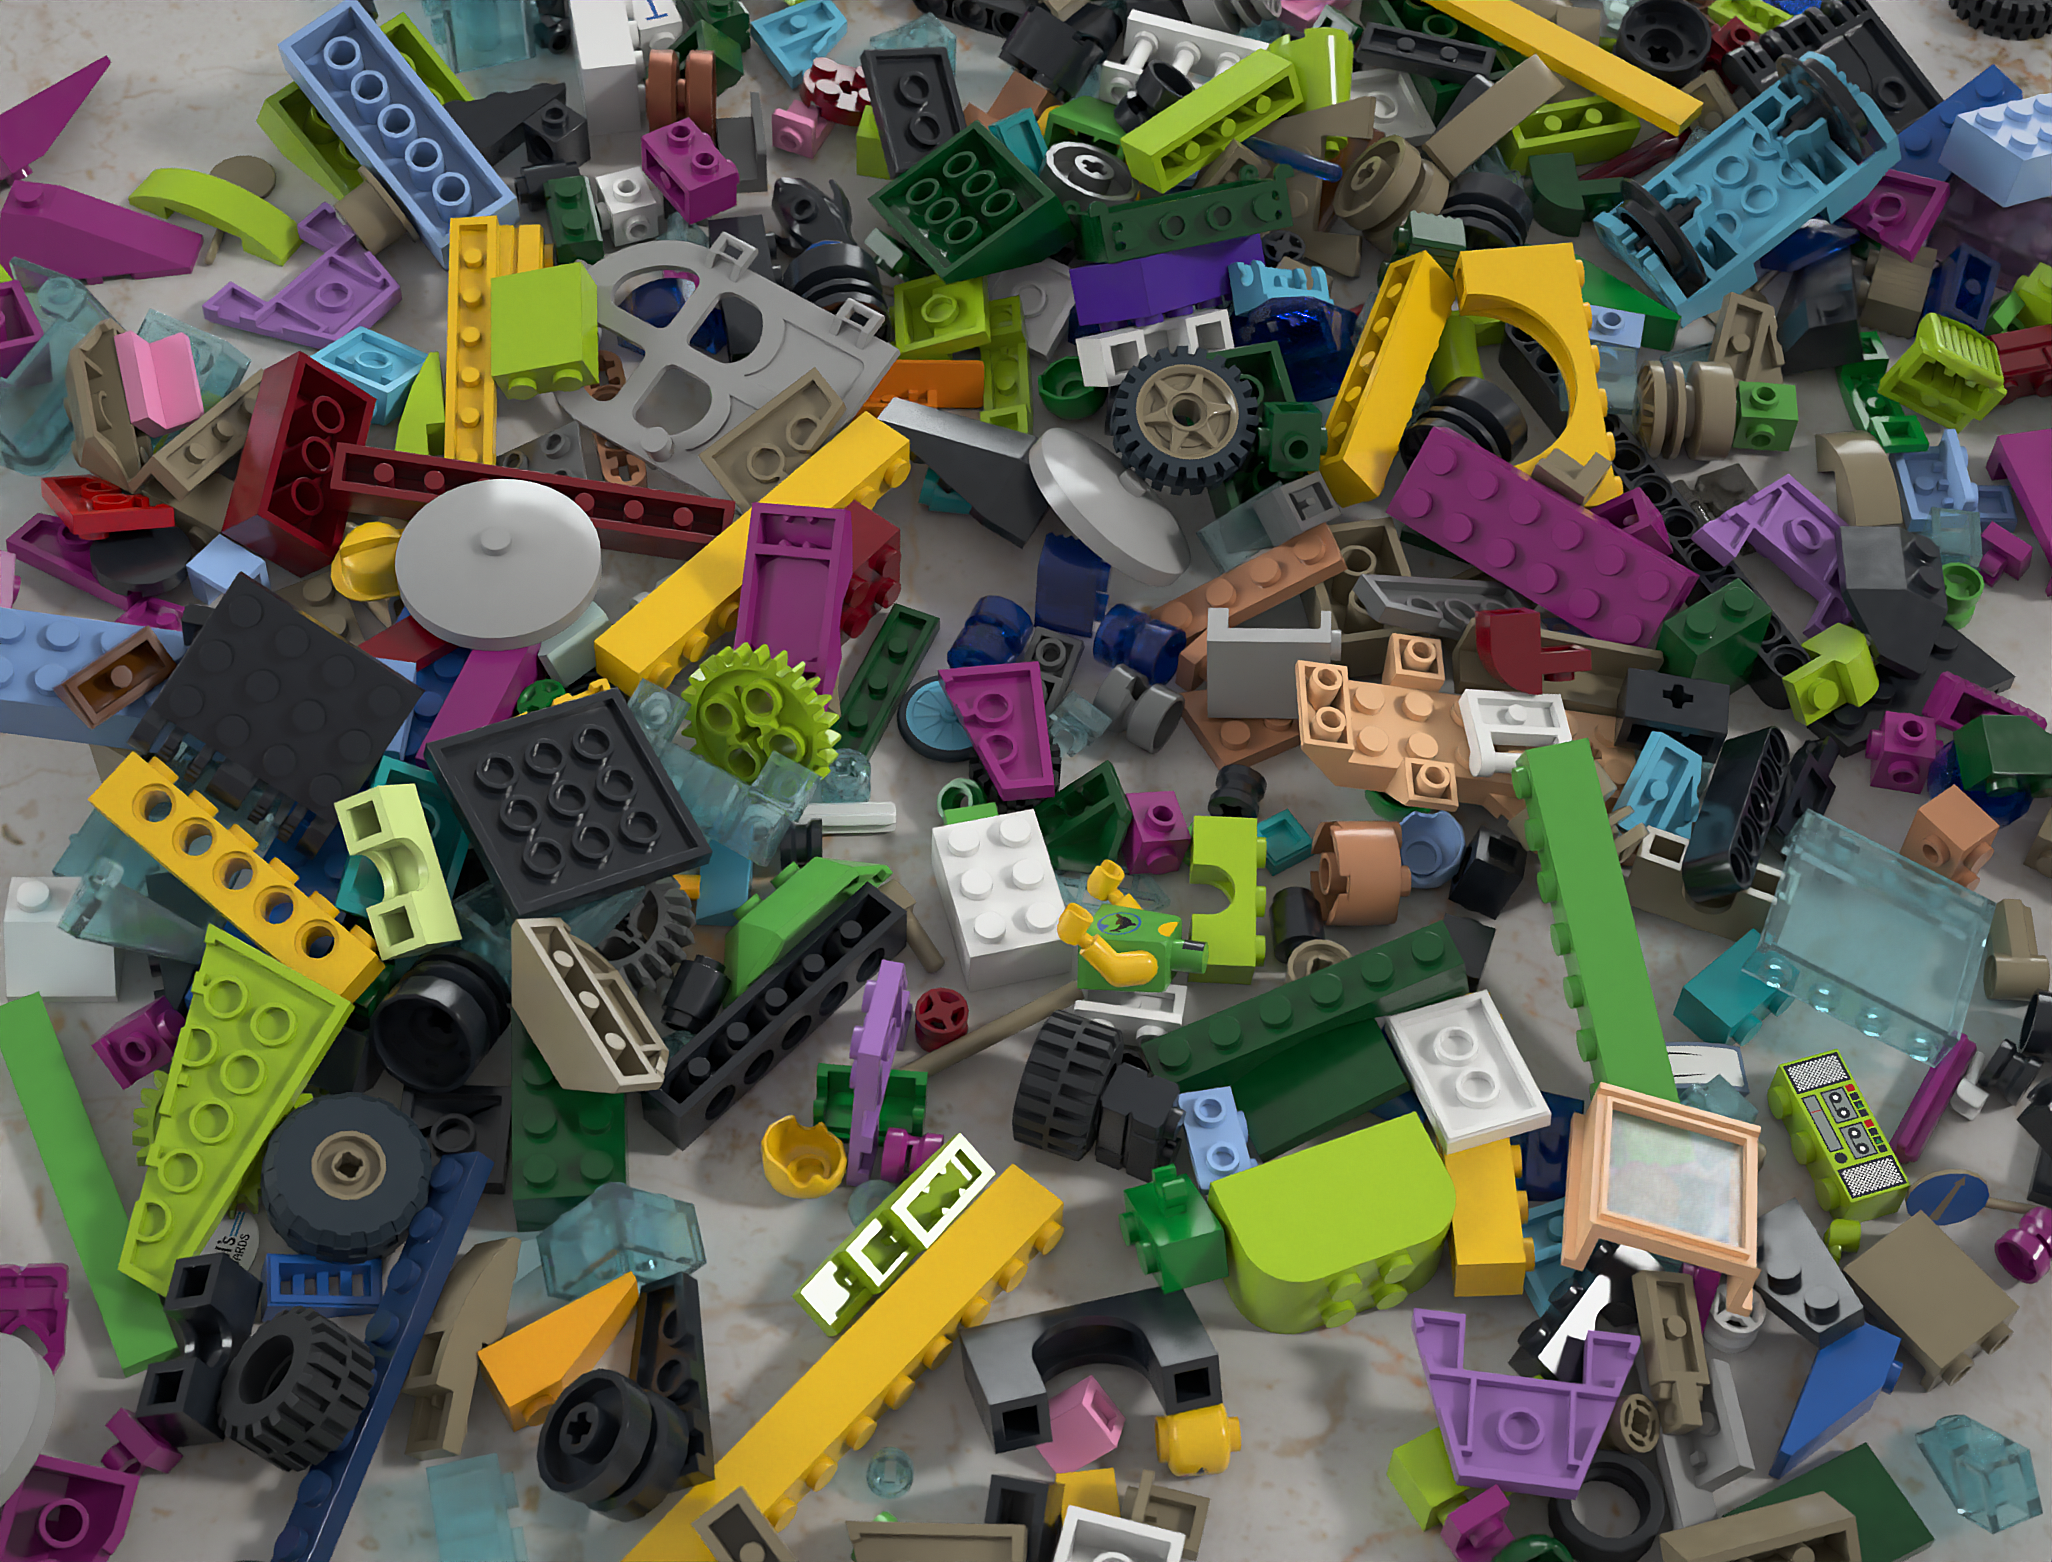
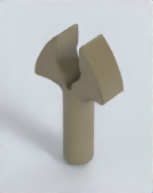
[877,879,945,973]

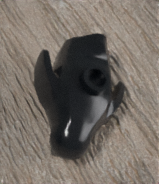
[769,177,859,258]

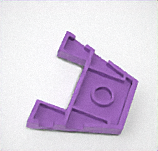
[202,201,402,349]
[1691,474,1853,639]
[846,960,913,1189]
[1411,1308,1640,1500]

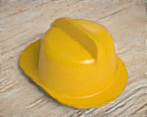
[331,522,405,602]

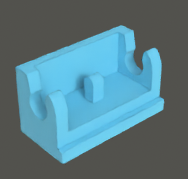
[1228,260,1335,322]

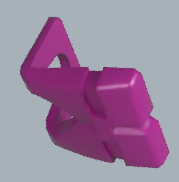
[0,1263,69,1376]

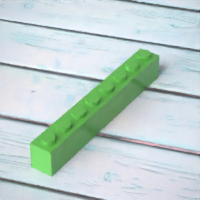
[1511,738,1695,1172]

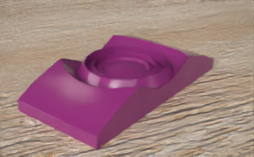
[734,502,853,712]

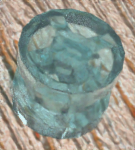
[820,749,871,803]

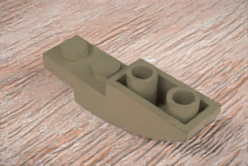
[400,1236,522,1461]

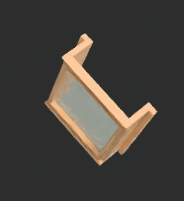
[1560,1082,1761,1317]

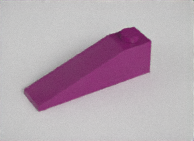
[0,55,112,186]
[0,180,204,290]
[0,1454,140,1562]

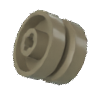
[1333,134,1450,254]

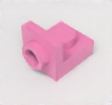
[771,99,835,159]

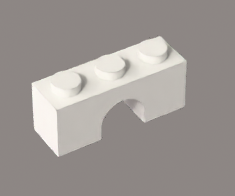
[1076,309,1234,387]

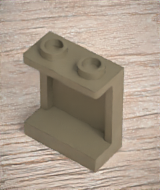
[1841,1210,2020,1392]

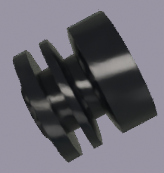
[1612,0,1712,90]
[1438,172,1534,281]
[782,243,892,343]
[1400,377,1528,472]
[368,947,512,1093]

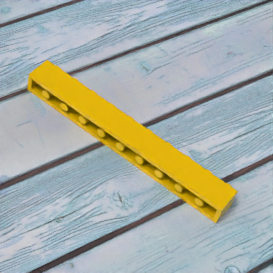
[620,1163,1064,1562]

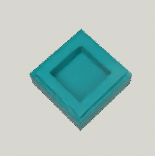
[1257,808,1315,876]

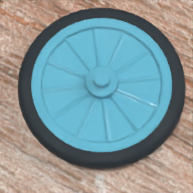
[897,675,973,763]

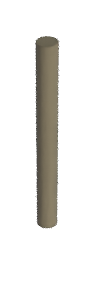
[897,980,1084,1078]

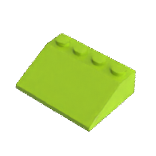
[256,11,475,200]

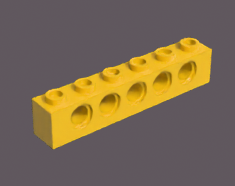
[87,751,386,1004]

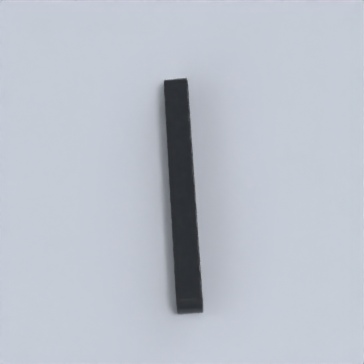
[1498,323,1811,710]

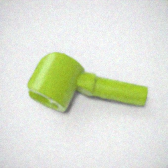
[1823,1219,1861,1265]

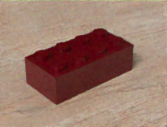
[221,351,376,578]

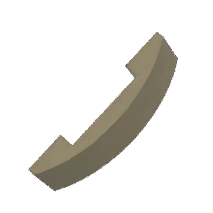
[1421,54,1564,181]

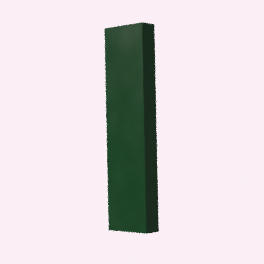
[828,603,940,776]

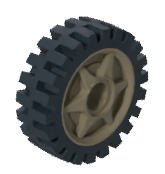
[1110,346,1259,496]

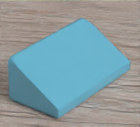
[695,821,756,926]

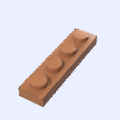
[1149,522,1348,659]

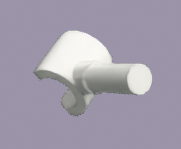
[1949,1051,1990,1121]

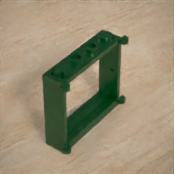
[1062,164,1295,264]

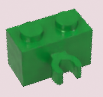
[1119,1164,1229,1294]

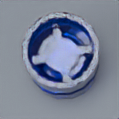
[947,595,1034,669]
[1093,603,1187,686]

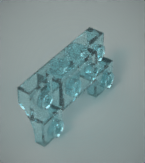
[627,678,822,867]

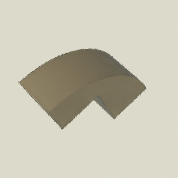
[1815,430,1903,526]

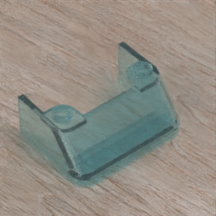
[0,256,126,476]

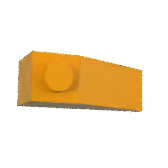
[477,1271,639,1432]

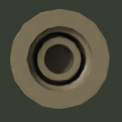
[333,165,420,256]

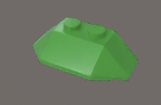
[722,857,893,1010]

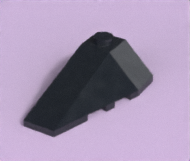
[1776,238,1864,376]
[877,397,1051,549]

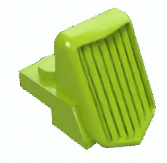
[1877,313,2007,434]

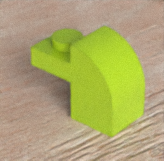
[1782,622,1879,726]

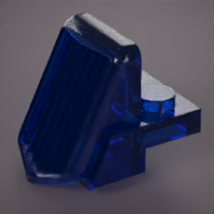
[1239,296,1362,403]

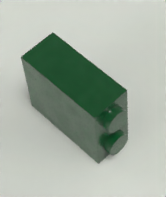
[1655,578,1773,695]

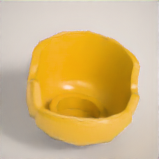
[761,1115,848,1199]

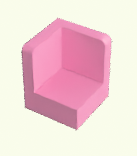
[1035,1375,1126,1474]

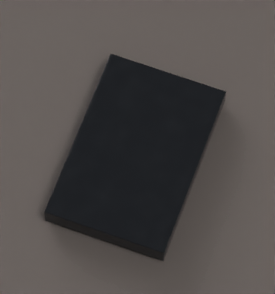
[859,46,967,180]

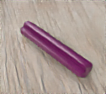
[1889,1032,1977,1165]

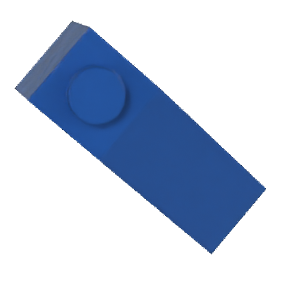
[1768,1323,1903,1480]

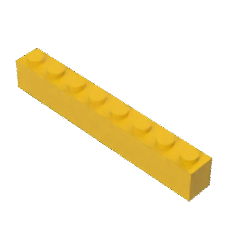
[594,411,911,705]

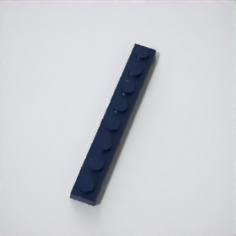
[270,1152,494,1562]

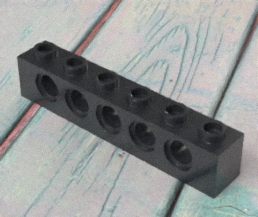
[640,882,907,1152]

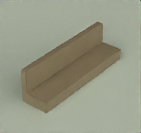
[127,368,264,502]
[1452,617,1664,717]

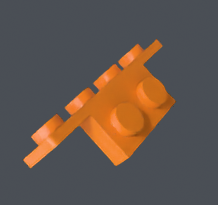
[850,360,984,424]

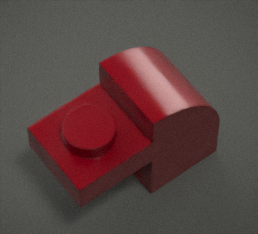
[1475,607,1592,695]

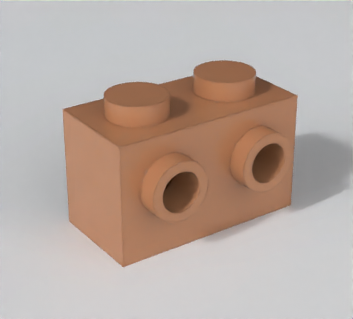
[1893,784,2000,909]

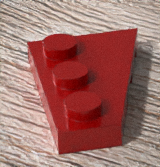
[41,474,175,540]

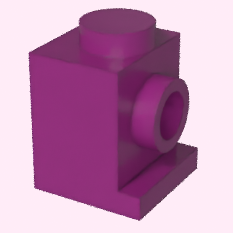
[91,995,186,1090]

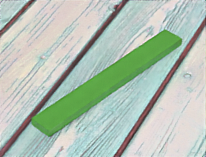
[0,991,181,1378]

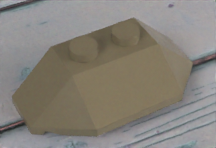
[64,318,155,495]
[511,917,669,1093]

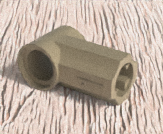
[1982,899,2050,1001]

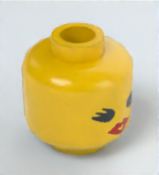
[1154,1403,1241,1477]

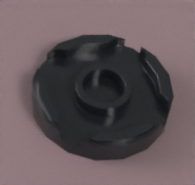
[90,526,192,597]

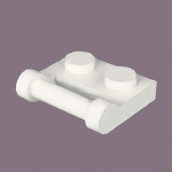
[1458,689,1573,778]

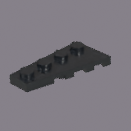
[1806,620,2016,759]
[629,1271,715,1494]

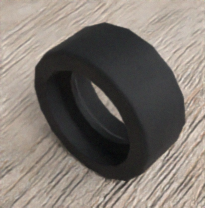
[1548,1449,1665,1562]

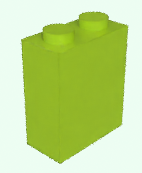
[491,261,599,400]

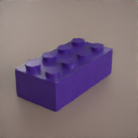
[1069,233,1266,332]

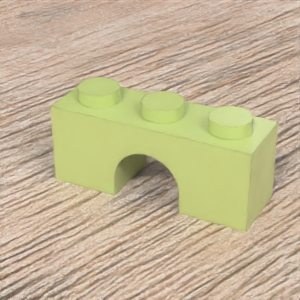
[334,783,462,961]

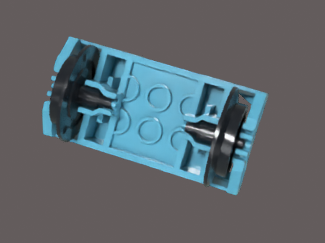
[1593,51,1901,328]

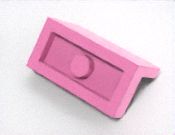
[114,330,205,439]

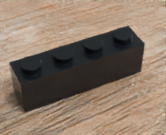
[707,214,783,363]

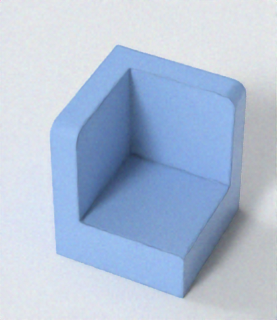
[186,534,271,605]

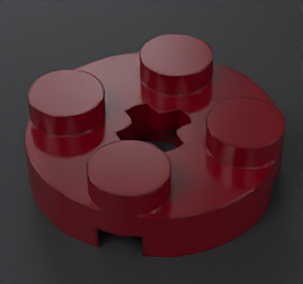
[799,57,871,127]

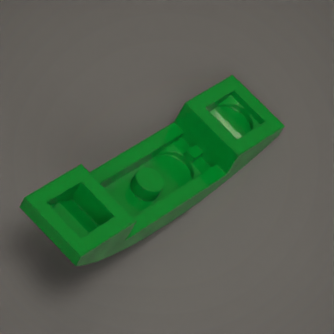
[1834,331,1930,453]

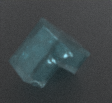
[536,1181,707,1302]

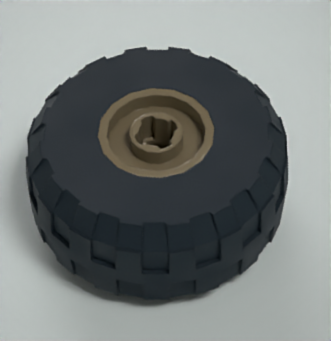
[260,1092,433,1265]

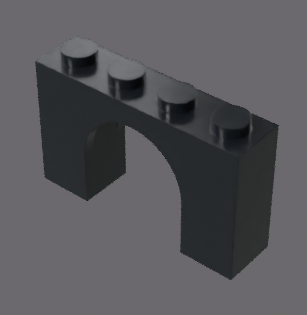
[958,1286,1223,1454]

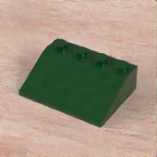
[867,120,1079,285]

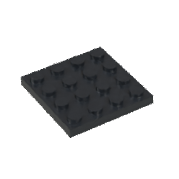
[423,687,713,922]

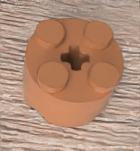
[1310,821,1411,926]

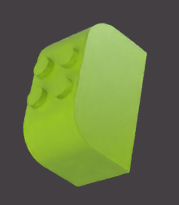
[1207,1111,1456,1334]

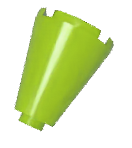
[1266,27,1354,160]

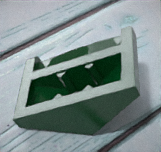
[1032,760,1133,874]

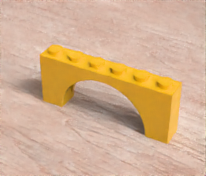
[1453,242,1623,510]

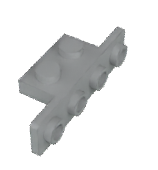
[1628,1324,1755,1530]

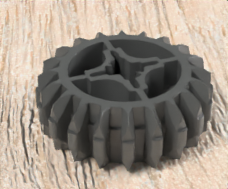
[553,876,697,1000]

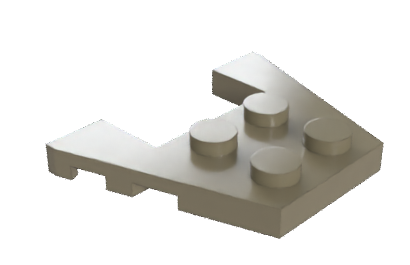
[1241,96,1376,277]

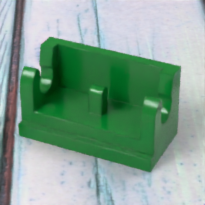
[813,1063,928,1149]

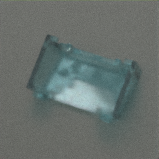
[56,742,282,965]

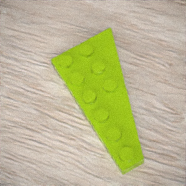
[117,923,355,1297]

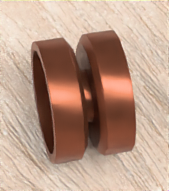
[645,50,717,146]

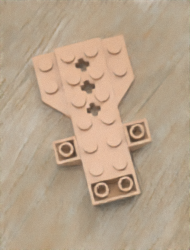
[1295,633,1639,866]

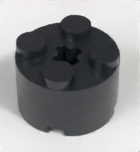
[998,3,1104,104]

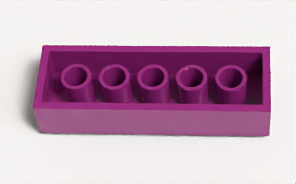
[1385,426,1700,650]

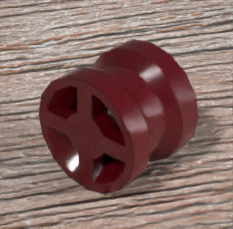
[914,987,969,1053]

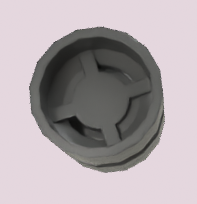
[1090,664,1185,754]

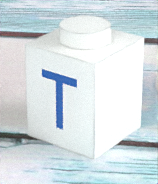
[627,0,683,63]

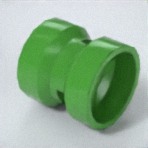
[1942,563,1984,630]

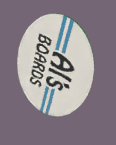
[200,1211,260,1271]

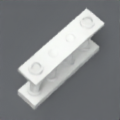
[1099,10,1269,105]

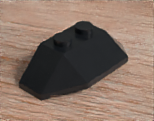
[1835,526,1948,681]

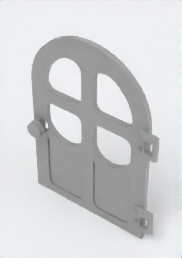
[553,232,901,516]

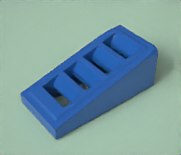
[260,1253,383,1322]

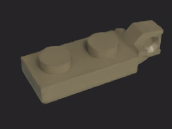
[1632,1270,1710,1435]

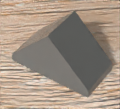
[1252,471,1342,548]

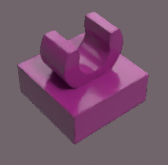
[1977,521,2033,587]
[100,1407,184,1476]

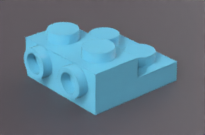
[310,326,428,426]

